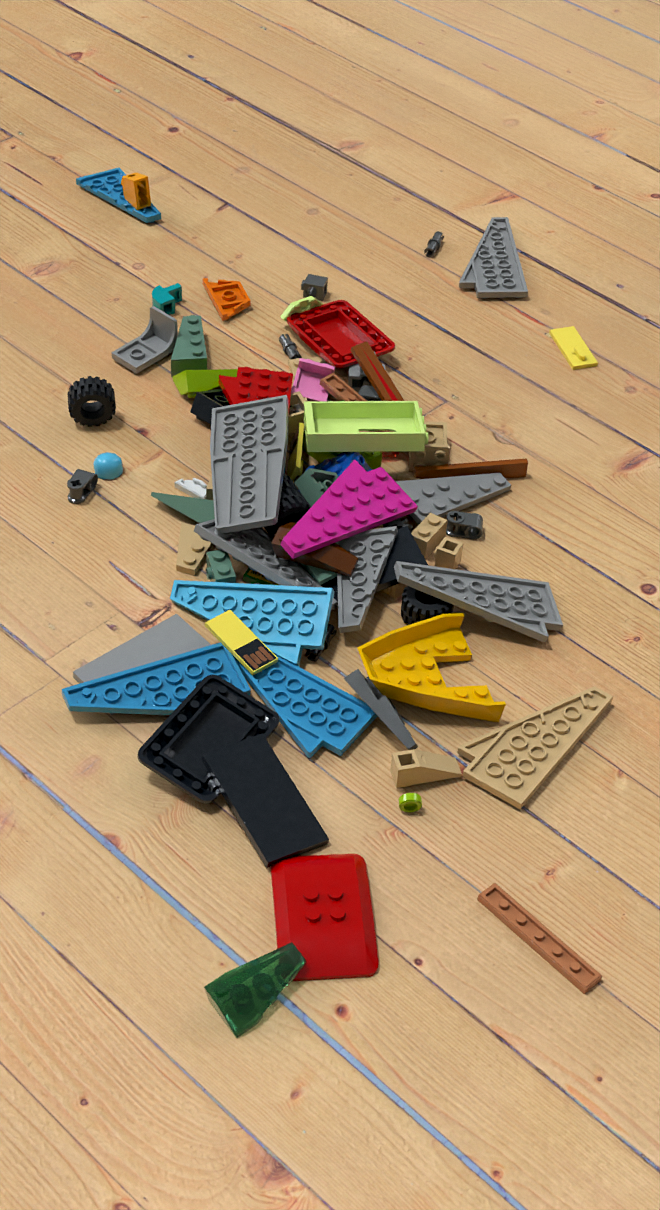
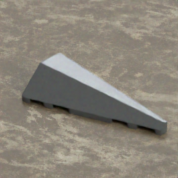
[344,669,418,750]

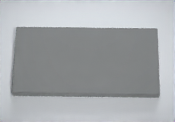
[73,614,211,715]

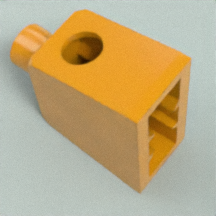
[121,173,151,210]

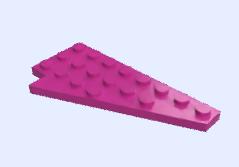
[280,460,418,559]

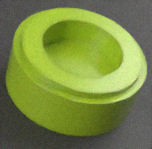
[398,793,422,812]

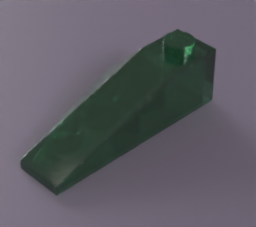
[204,942,307,1039]

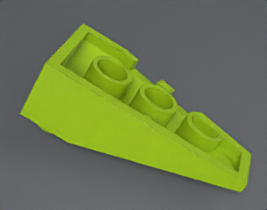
[172,369,238,398]

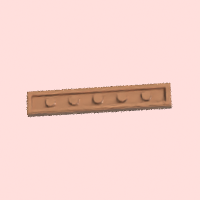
[477,883,602,995]

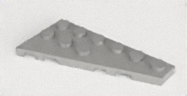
[337,526,398,633]

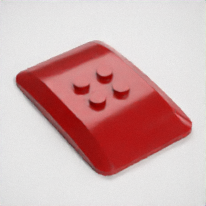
[287,300,395,368]
[271,853,379,981]

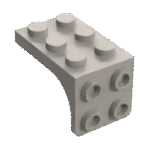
[111,306,178,374]

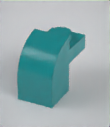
[152,283,182,315]

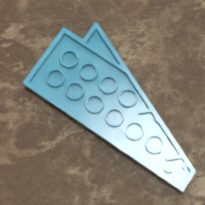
[170,580,334,667]

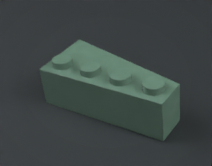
[171,315,207,377]
[294,468,338,544]

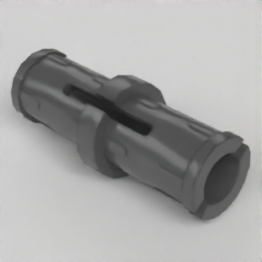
[424,231,444,257]
[279,334,302,360]

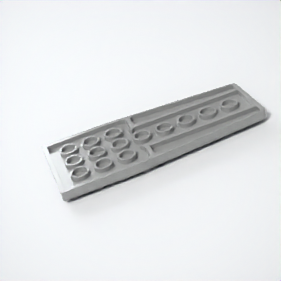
[210,395,289,534]

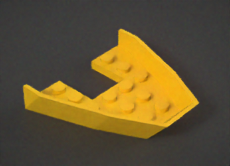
[357,613,506,723]

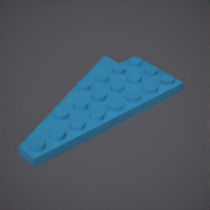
[62,642,251,715]
[233,654,377,758]

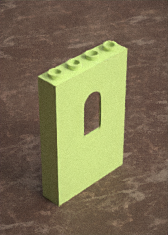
[304,401,428,452]

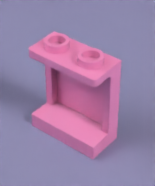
[291,358,335,401]

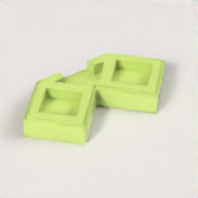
[280,296,323,322]

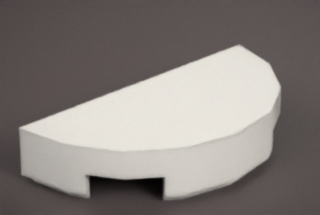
[174,478,207,499]

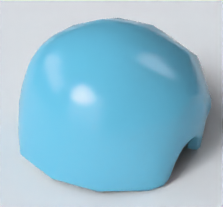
[93,452,123,479]

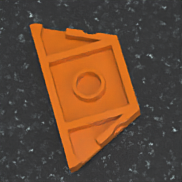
[203,278,251,321]

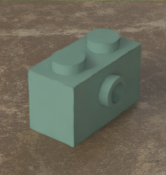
[206,550,236,583]

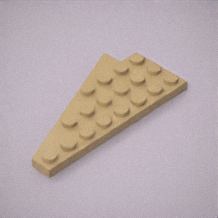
[457,686,613,810]

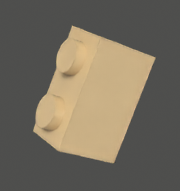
[411,513,448,560]

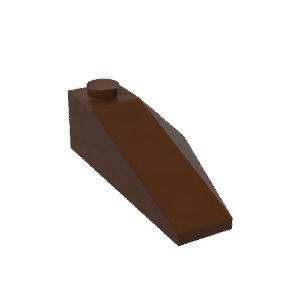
[271,522,358,577]

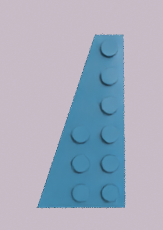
[76,168,161,223]

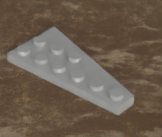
[395,473,512,525]

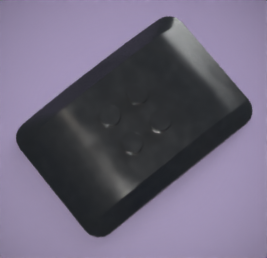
[137,675,279,804]

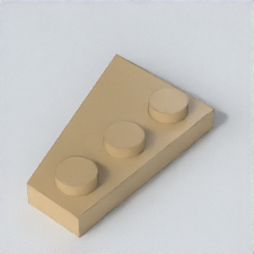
[176,522,214,576]

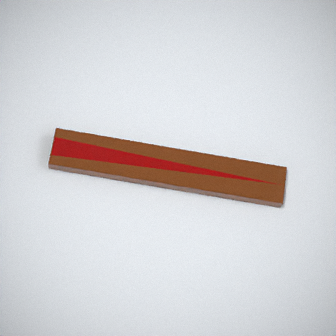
[350,341,405,401]

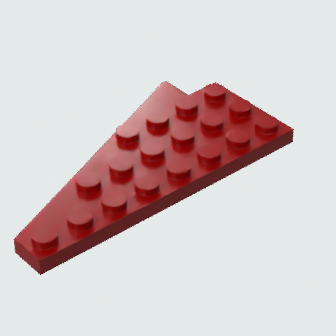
[218,367,293,415]

